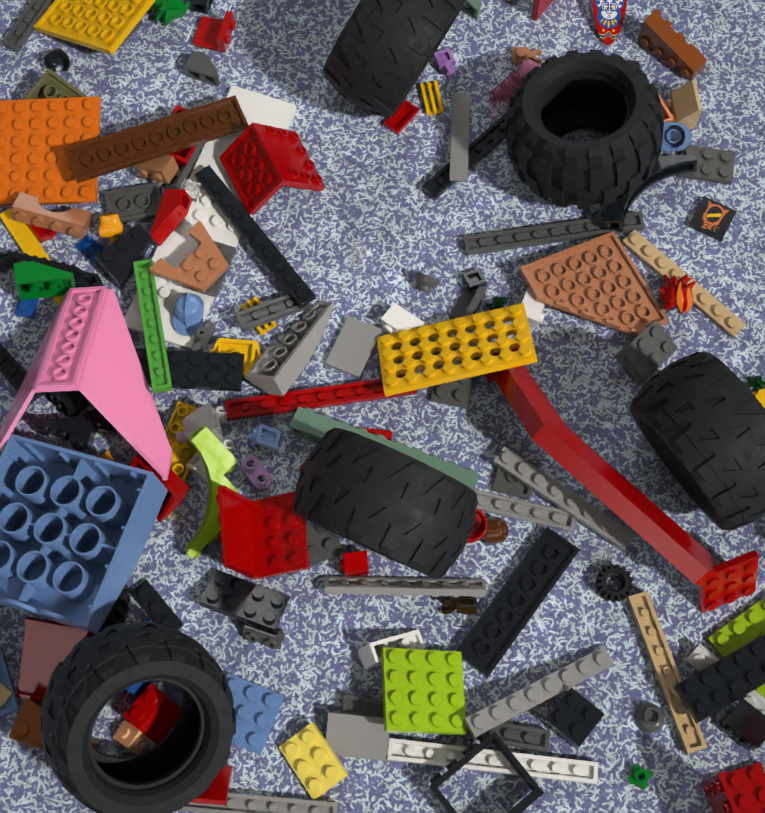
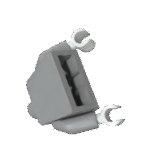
[175,403,233,454]

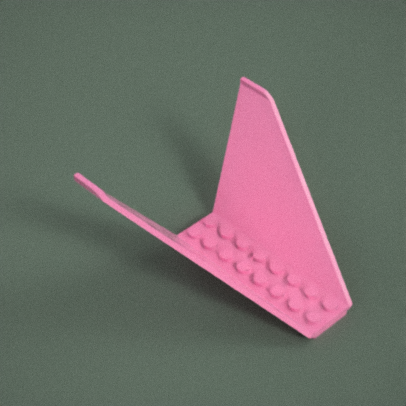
[0,286,172,481]

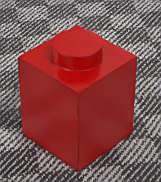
[339,551,369,577]

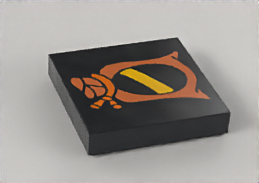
[688,196,737,242]

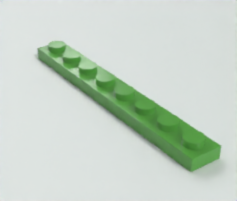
[133,259,173,394]

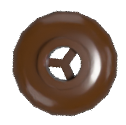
[481,517,509,545]

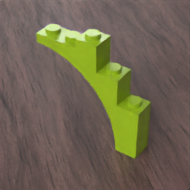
[183,424,239,559]

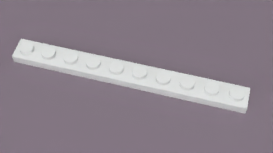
[387,738,598,785]

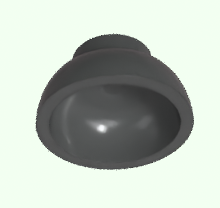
[415,271,441,292]
[635,703,665,733]

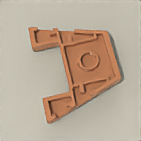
[149,221,229,293]

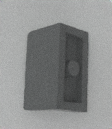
[449,286,486,319]

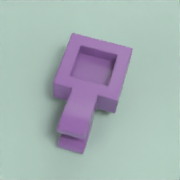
[433,48,456,80]

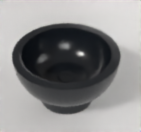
[44,49,70,72]

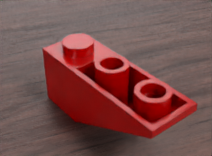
[150,189,192,246]

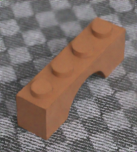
[12,192,91,239]

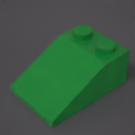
[13,261,76,301]

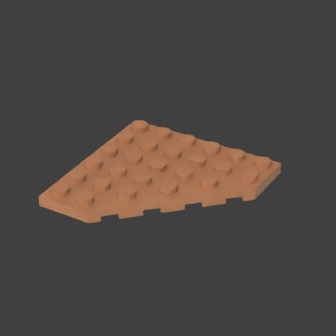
[518,231,669,336]

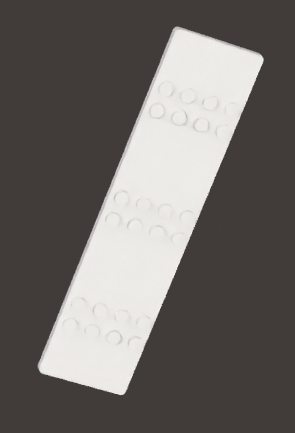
[124,86,297,350]

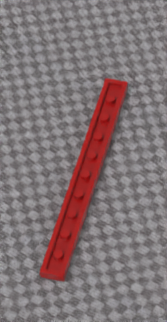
[225,375,417,421]

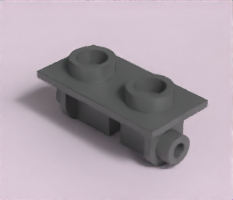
[242,623,286,650]

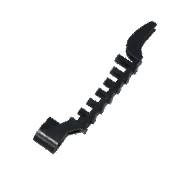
[0,250,104,288]

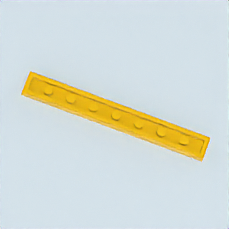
[0,208,63,306]

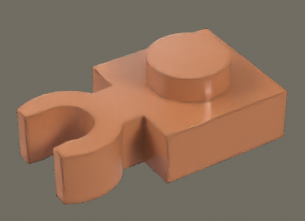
[512,47,542,65]

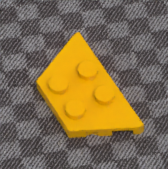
[209,338,262,378]

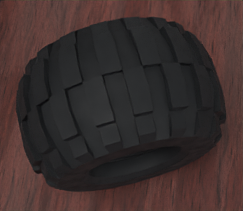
[505,49,664,209]

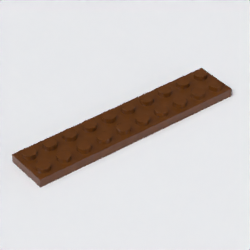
[64,95,249,183]

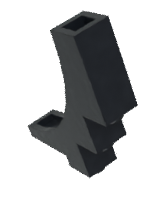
[604,154,697,232]
[33,408,116,451]

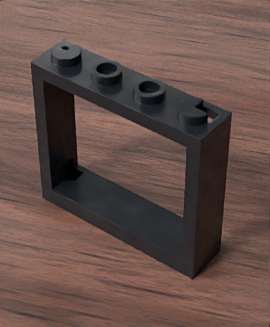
[428,731,544,813]

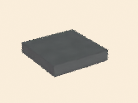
[491,460,538,500]

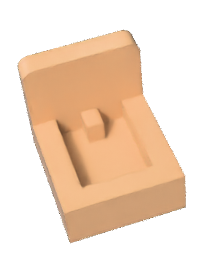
[112,720,150,755]

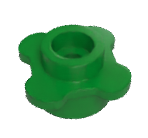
[628,764,652,789]

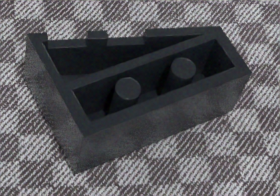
[95,223,152,290]

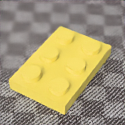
[279,722,349,800]

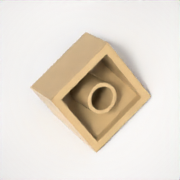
[666,80,702,129]

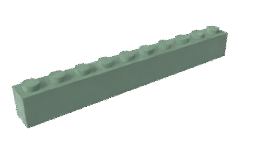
[290,407,480,491]

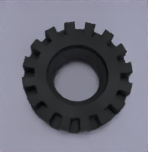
[595,564,633,602]

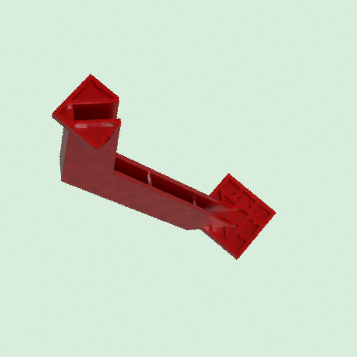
[485,348,759,613]

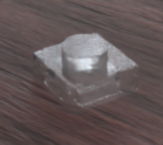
[180,179,202,202]
[591,541,616,566]

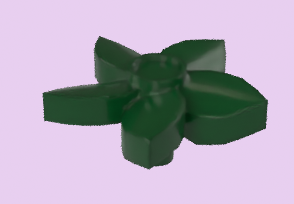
[485,296,507,310]
[745,376,765,392]

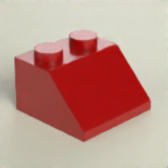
[123,683,181,744]

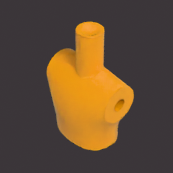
[99,213,124,243]

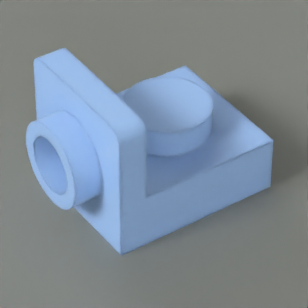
[248,424,281,450]

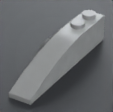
[245,301,334,396]

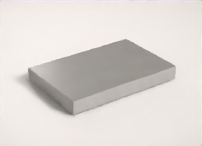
[325,316,383,379]
[326,711,390,761]

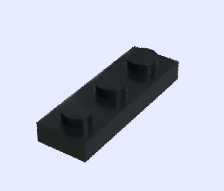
[131,579,184,630]

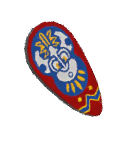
[592,0,627,45]

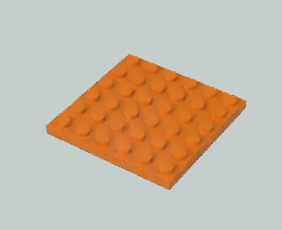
[0,96,102,206]

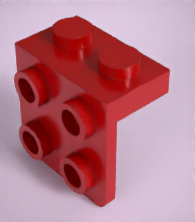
[193,11,236,53]

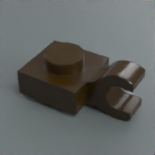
[442,596,477,615]

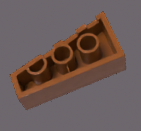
[638,9,707,81]
[9,697,100,750]

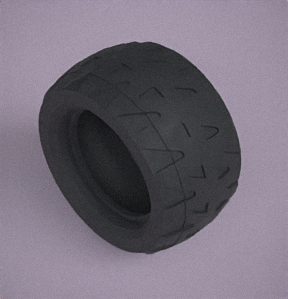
[323,0,466,118]
[630,352,765,531]
[293,428,478,579]
[41,621,236,813]

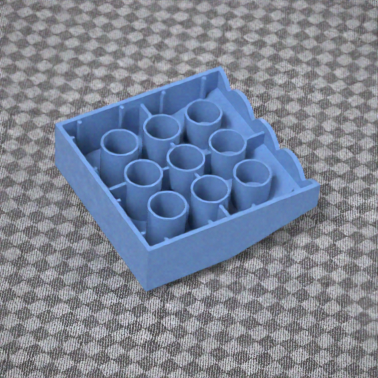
[0,434,168,634]

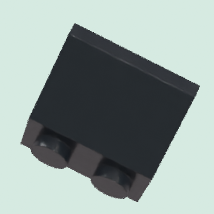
[719,698,765,750]

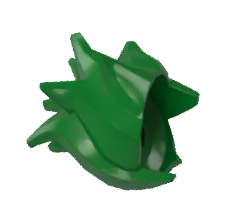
[149,0,190,26]

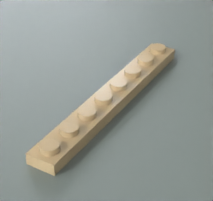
[622,230,746,338]
[627,591,707,755]

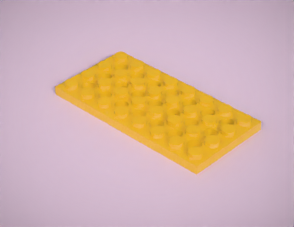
[377,303,538,397]

